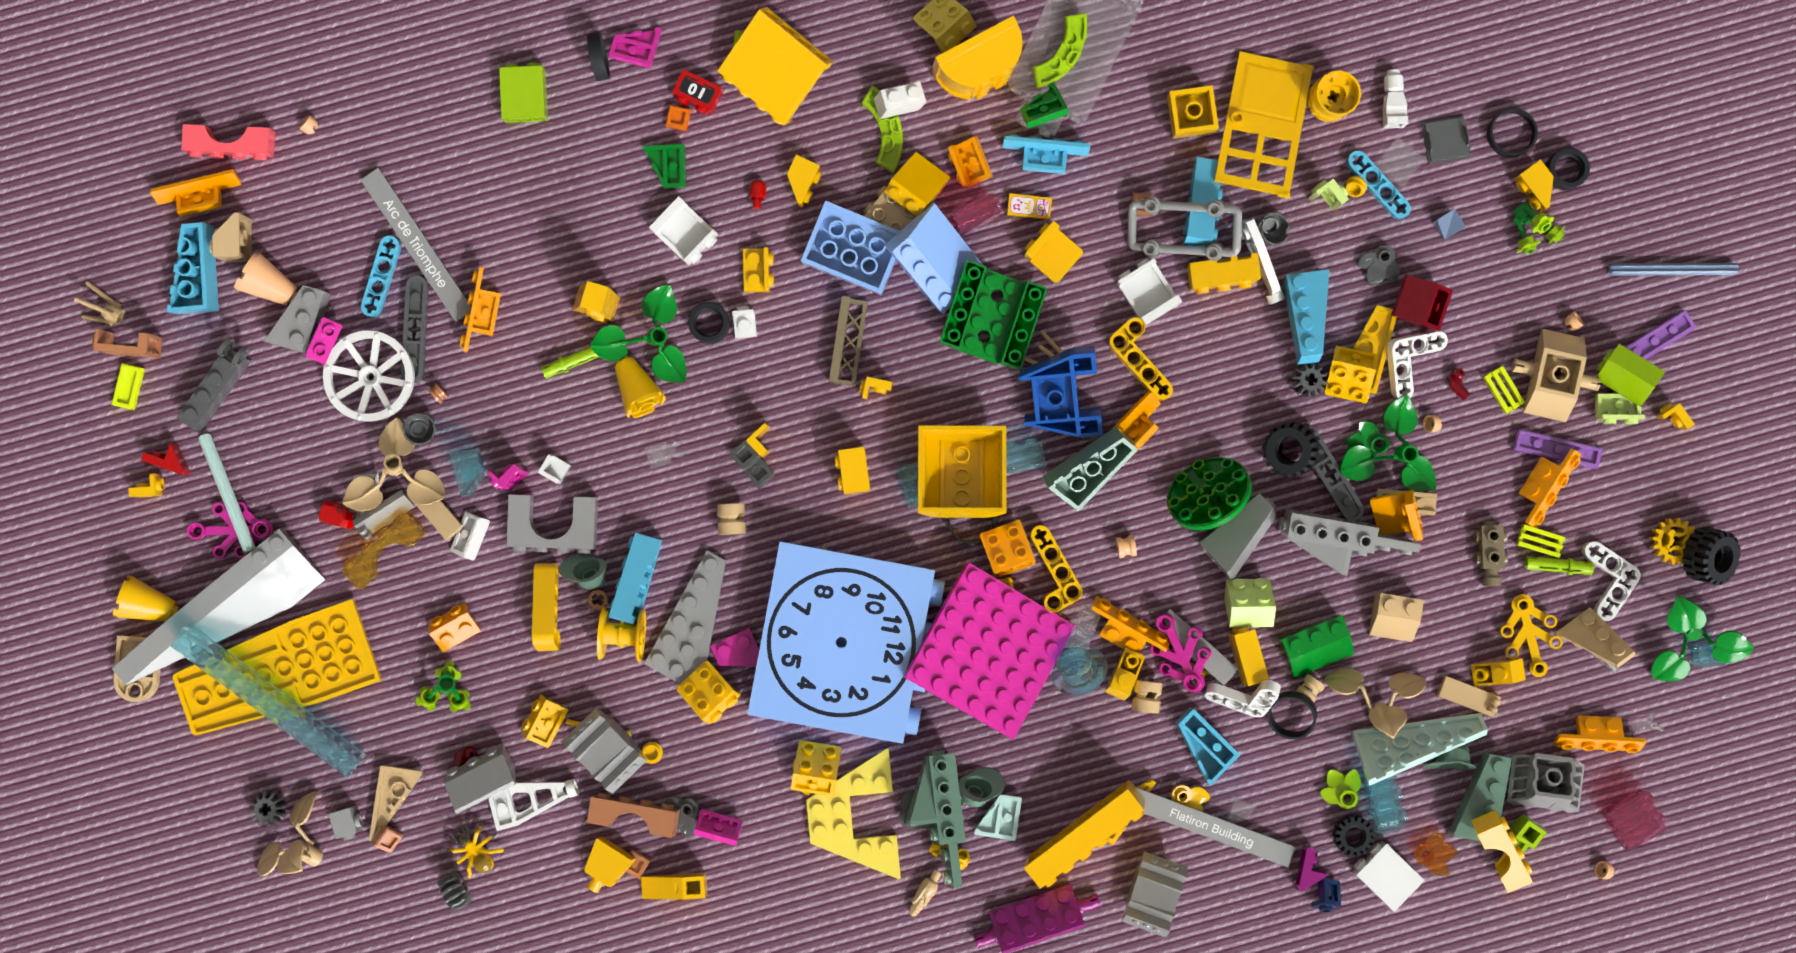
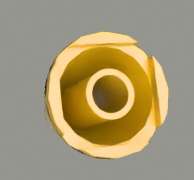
[615,356,666,418]
[113,575,179,622]

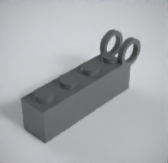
[176,337,251,431]

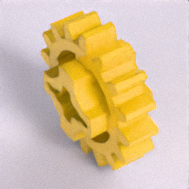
[1649,518,1695,565]

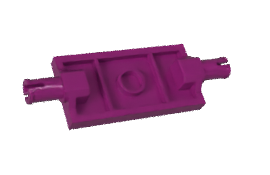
[974,884,1101,953]

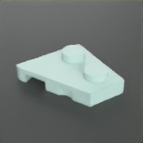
[974,794,1022,841]

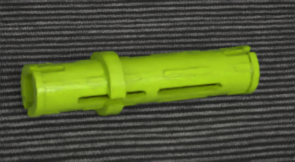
[541,347,599,379]
[1525,556,1594,575]

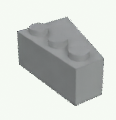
[264,285,331,353]

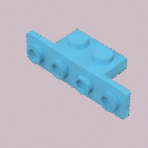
[1003,134,1090,174]

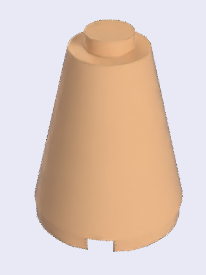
[234,251,298,306]

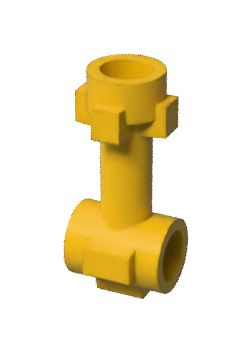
[929,841,970,870]

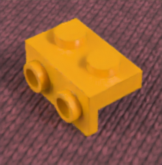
[948,136,993,187]
[428,603,481,652]

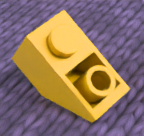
[787,155,822,208]
[1514,159,1554,213]
[1105,648,1145,701]
[1471,658,1526,686]

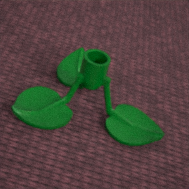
[590,285,687,383]
[1340,396,1436,492]
[1651,596,1754,682]

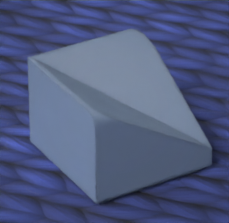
[1433,209,1466,240]

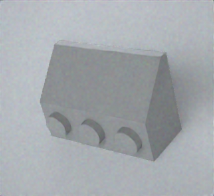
[444,745,516,814]

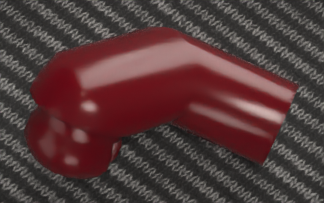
[1449,368,1470,401]
[452,746,477,767]

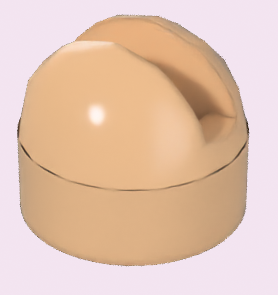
[299,115,318,134]
[1564,312,1584,331]
[1423,415,1442,432]
[1594,861,1614,879]

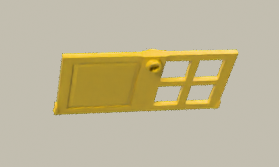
[1214,51,1314,199]

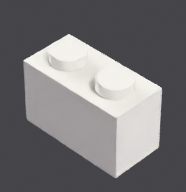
[874,82,926,119]

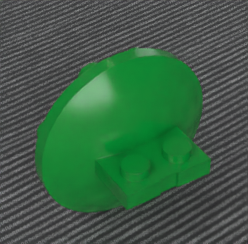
[1167,457,1252,532]

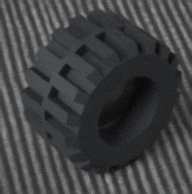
[1262,421,1322,478]
[1682,527,1741,585]

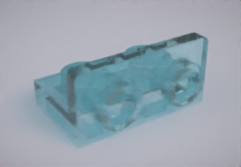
[1006,438,1046,474]
[895,461,918,509]

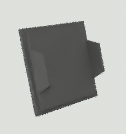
[1421,115,1471,164]

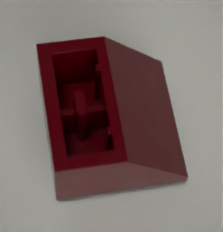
[1391,274,1453,331]

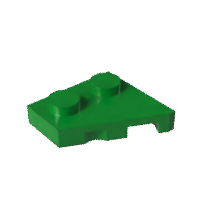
[1020,82,1069,129]
[643,144,686,189]

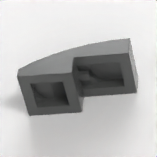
[729,440,775,489]

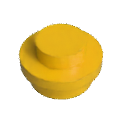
[1345,176,1367,197]
[641,742,663,764]

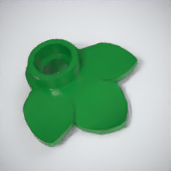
[1346,421,1390,458]

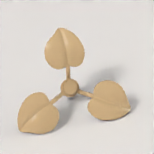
[342,418,445,511]
[1324,669,1426,739]
[257,791,323,876]

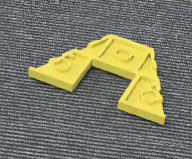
[806,748,901,879]

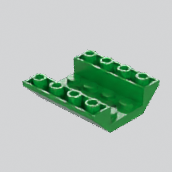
[939,260,1048,370]

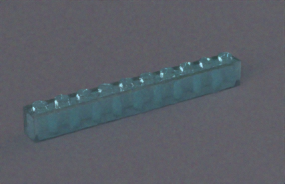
[169,623,366,778]

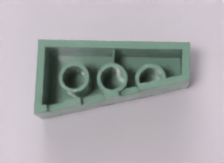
[1447,752,1512,842]

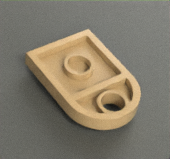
[113,635,161,702]

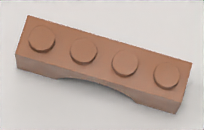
[587,792,680,838]

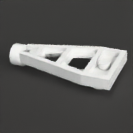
[1241,219,1285,305]
[488,779,579,831]

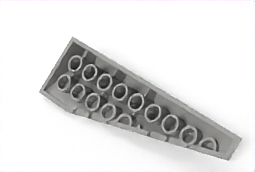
[112,529,326,685]

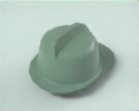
[559,554,607,590]
[1423,745,1476,770]
[959,768,1005,807]

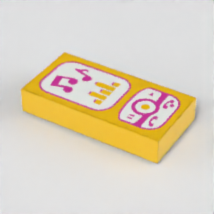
[1007,193,1052,220]

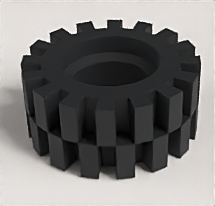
[1332,815,1375,856]

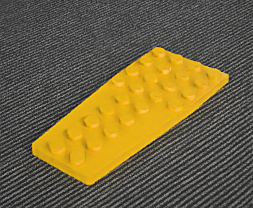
[173,599,382,735]

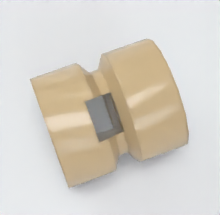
[717,503,746,535]
[1131,680,1163,714]

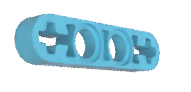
[1346,151,1411,220]
[361,236,401,318]

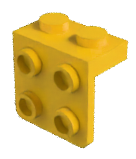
[1024,221,1083,283]
[677,661,741,724]

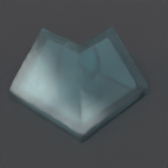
[449,448,488,497]

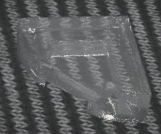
[1227,798,1256,820]

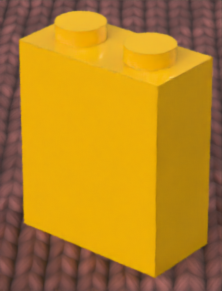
[884,152,950,216]
[1227,626,1269,686]

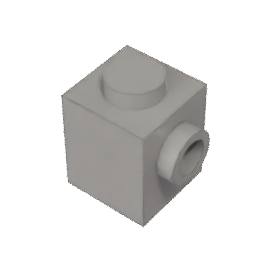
[328,805,363,841]

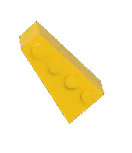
[572,281,620,324]

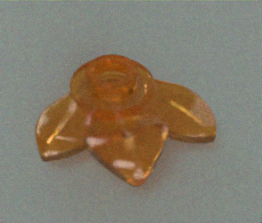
[1414,833,1458,876]

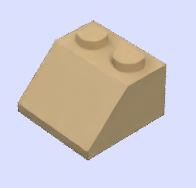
[210,213,252,262]
[1369,592,1424,642]

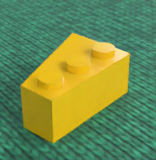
[1187,253,1261,294]

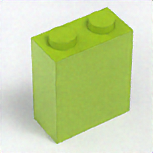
[499,63,548,123]
[1596,344,1665,407]

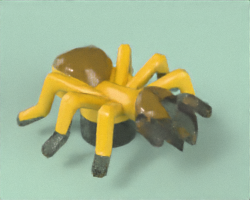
[447,822,505,879]

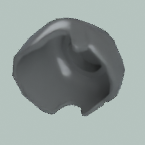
[1257,211,1290,245]
[402,412,436,445]

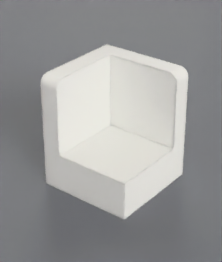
[538,454,571,484]

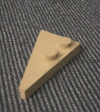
[369,765,423,841]

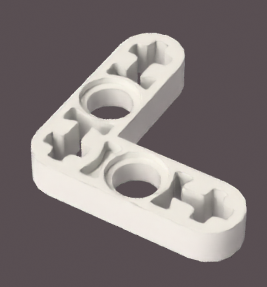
[1387,331,1448,399]
[1582,542,1640,621]
[1205,680,1281,717]

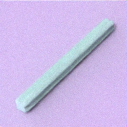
[198,433,256,553]

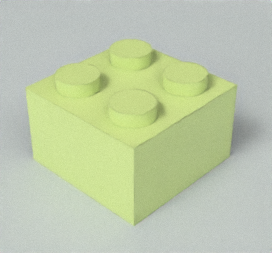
[1224,578,1276,627]

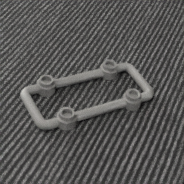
[1128,196,1242,261]

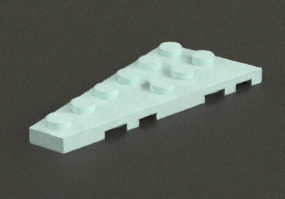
[1352,713,1488,786]

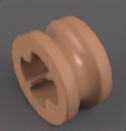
[428,382,449,404]
[588,590,609,609]

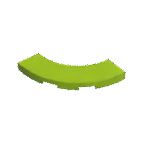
[1032,13,1087,89]
[861,85,903,174]

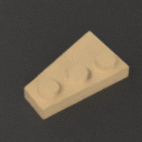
[1556,608,1635,668]

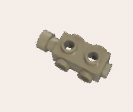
[1473,521,1508,587]

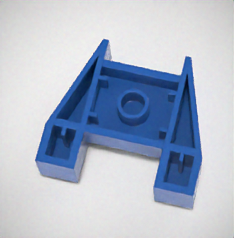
[1019,345,1103,438]

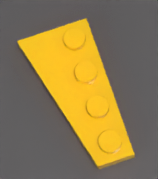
[1353,305,1396,394]

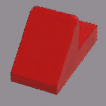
[141,443,190,475]

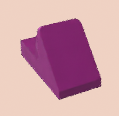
[1295,845,1328,891]

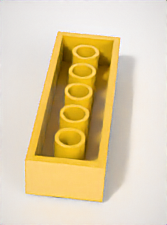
[1024,780,1145,889]

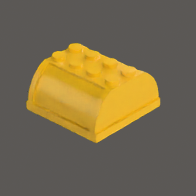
[932,15,1022,100]
[918,426,1006,518]

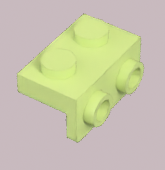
[1308,179,1349,211]
[1595,394,1645,424]

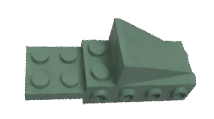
[905,750,966,889]

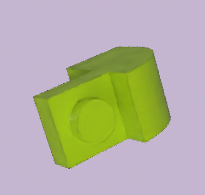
[1509,815,1547,853]

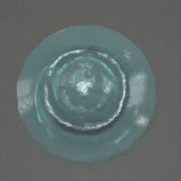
[1051,646,1108,696]

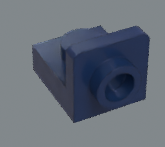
[1311,877,1342,913]

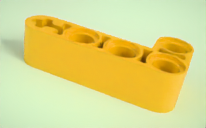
[1108,317,1173,401]
[1030,525,1082,612]
[532,563,560,651]

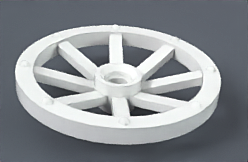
[323,331,415,422]

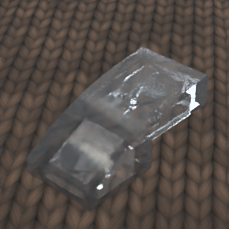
[1064,604,1101,655]

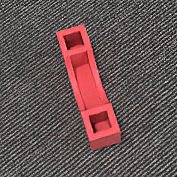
[181,124,275,160]

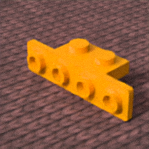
[150,169,241,217]
[459,266,501,353]
[1112,391,1161,455]
[1519,448,1581,528]
[1091,596,1170,653]
[1553,715,1646,753]

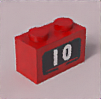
[672,69,724,115]

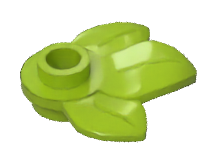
[1320,769,1361,809]

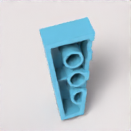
[1181,157,1225,256]
[166,222,219,315]
[608,533,662,624]

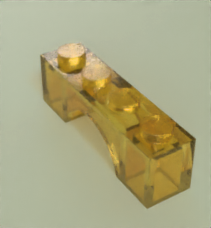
[341,513,428,590]

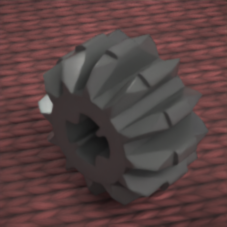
[1291,363,1328,399]
[248,790,288,827]
[438,872,472,911]

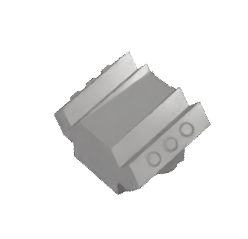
[562,708,647,794]
[1507,753,1585,813]
[1122,851,1188,938]

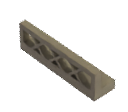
[829,296,868,387]

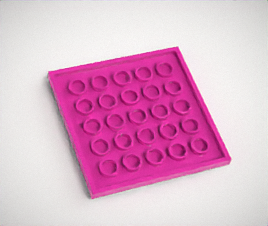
[903,562,1075,740]

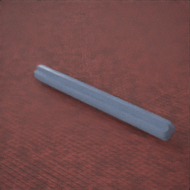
[1608,263,1739,276]

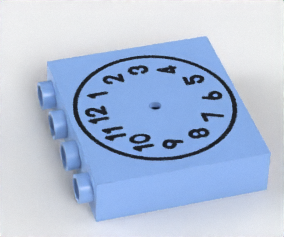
[747,542,945,744]

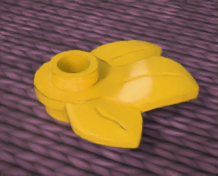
[1171,784,1210,812]

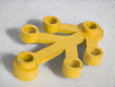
[1499,594,1563,677]

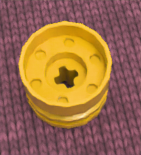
[1307,70,1361,122]

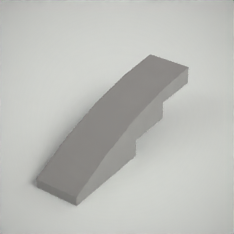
[1164,609,1238,686]

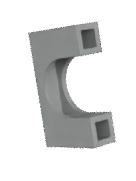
[507,495,598,554]

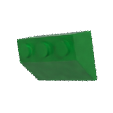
[1277,614,1354,678]

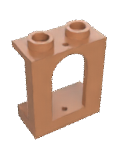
[91,329,163,359]

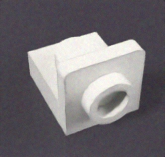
[732,306,757,339]

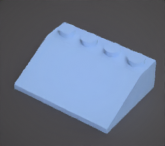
[801,201,900,296]
[884,203,983,314]

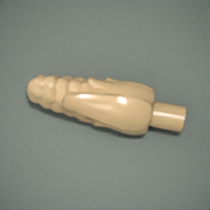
[909,869,942,916]

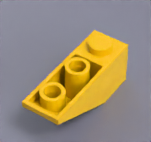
[641,872,707,900]

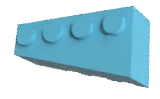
[1283,269,1329,365]

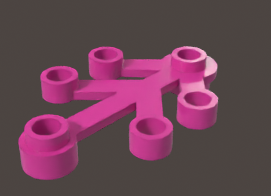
[187,502,274,559]
[1150,613,1212,693]

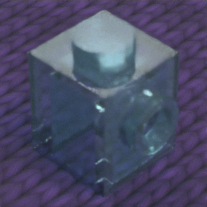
[1690,643,1726,668]

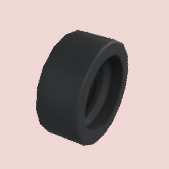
[1545,148,1590,190]
[688,302,730,344]

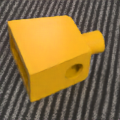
[584,836,636,893]

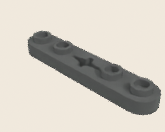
[401,275,429,383]
[1296,426,1364,521]

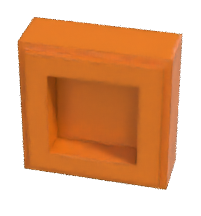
[665,105,691,131]

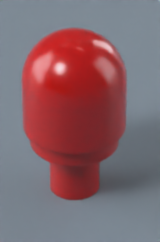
[749,179,767,210]

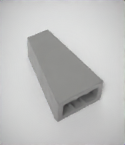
[1200,493,1277,580]

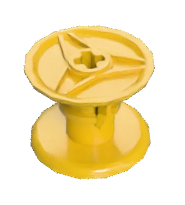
[597,606,646,663]

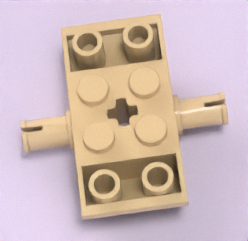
[1511,329,1601,422]

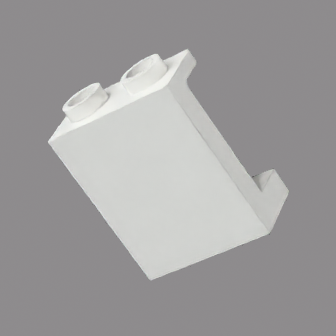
[649,196,718,266]
[1116,258,1182,326]
[1353,841,1425,912]

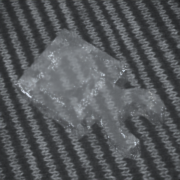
[645,441,686,469]

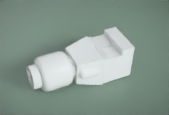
[1382,69,1408,129]

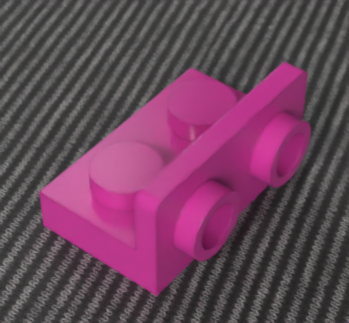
[305,317,343,365]
[487,464,529,491]
[694,809,743,846]

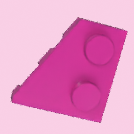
[609,27,662,69]
[710,628,760,667]

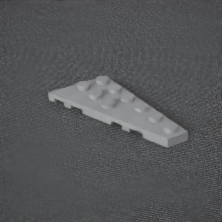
[644,550,726,684]

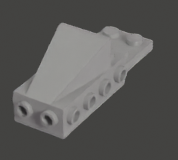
[1278,508,1421,576]

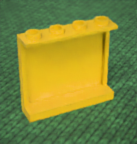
[718,7,834,125]

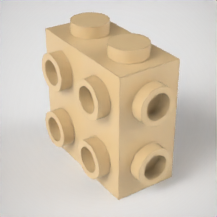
[863,185,917,231]

